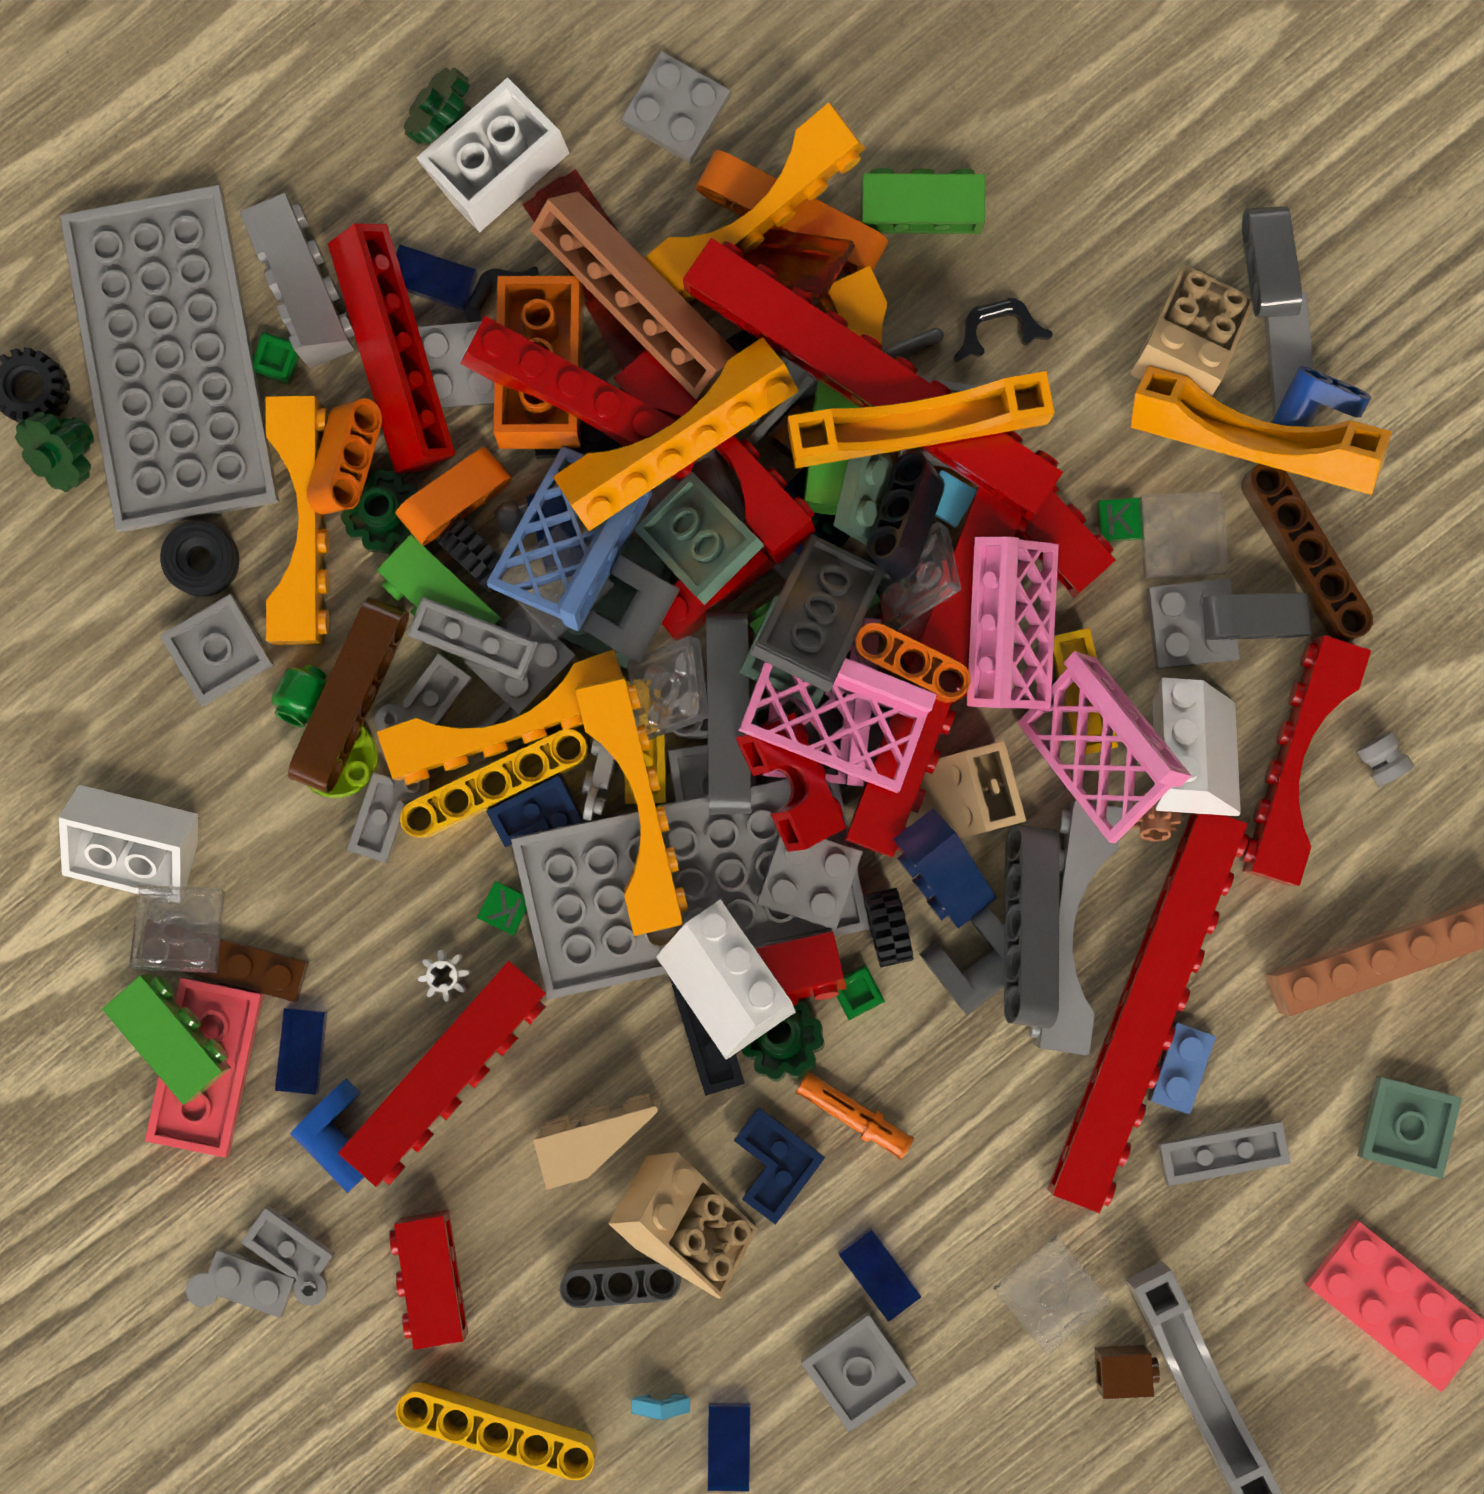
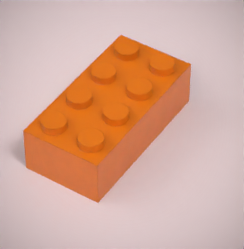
[493,276,584,449]

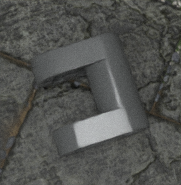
[581,554,680,662]
[919,906,1005,1016]

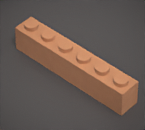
[530,192,738,400]
[1265,897,1484,1016]

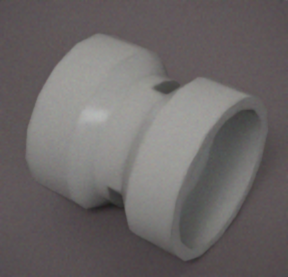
[1356,731,1414,787]

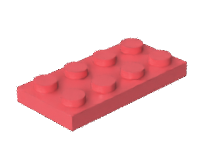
[145,977,264,1158]
[1305,1219,1484,1392]

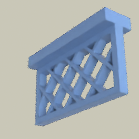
[487,446,652,631]

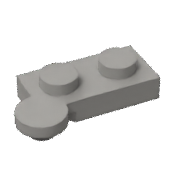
[375,654,473,731]
[582,739,616,821]
[347,772,431,863]
[241,1206,335,1306]
[186,1248,296,1318]

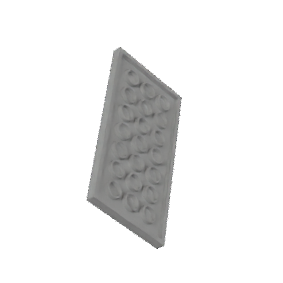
[60,185,280,533]
[511,768,870,1000]

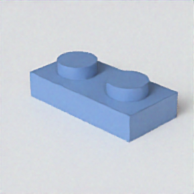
[1148,1022,1216,1115]

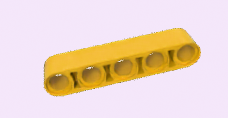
[400,729,590,838]
[396,1382,597,1481]

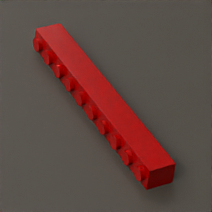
[683,238,1063,521]
[844,487,1028,858]
[1047,813,1249,1214]

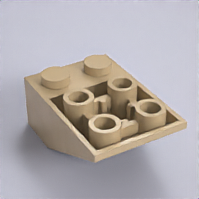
[1130,264,1253,396]
[902,741,1026,854]
[533,1093,661,1190]
[608,1152,757,1298]

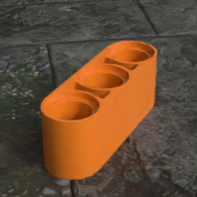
[307,398,382,515]
[395,447,512,546]
[854,623,971,703]

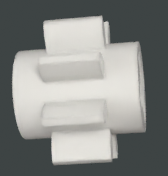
[418,950,471,1002]

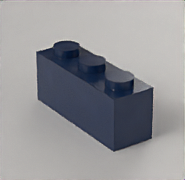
[893,808,997,929]

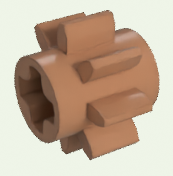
[1131,792,1181,841]

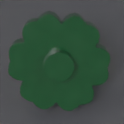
[404,67,472,145]
[15,411,94,492]
[341,469,419,554]
[742,1001,825,1082]

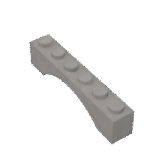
[1029,801,1123,1056]
[1125,1261,1282,1494]

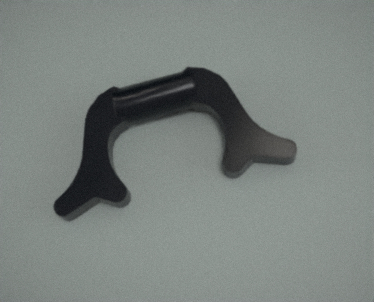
[464,266,539,322]
[954,298,1053,362]

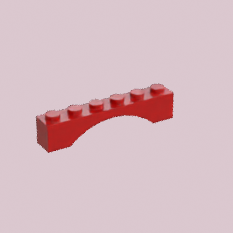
[460,316,696,482]
[614,350,815,564]
[1241,635,1371,886]

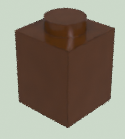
[1095,1345,1160,1399]

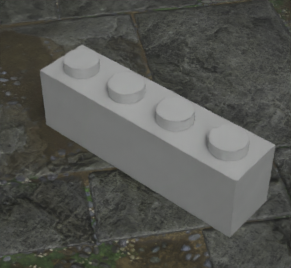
[240,193,355,369]

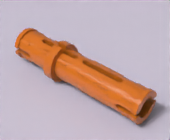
[795,1071,914,1160]

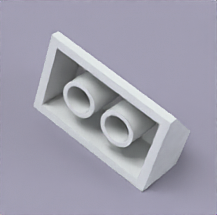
[416,77,569,233]
[1152,677,1241,816]
[59,785,198,904]
[656,899,795,1060]

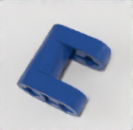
[1271,366,1372,427]
[290,1078,364,1193]

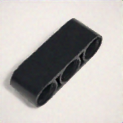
[866,452,945,579]

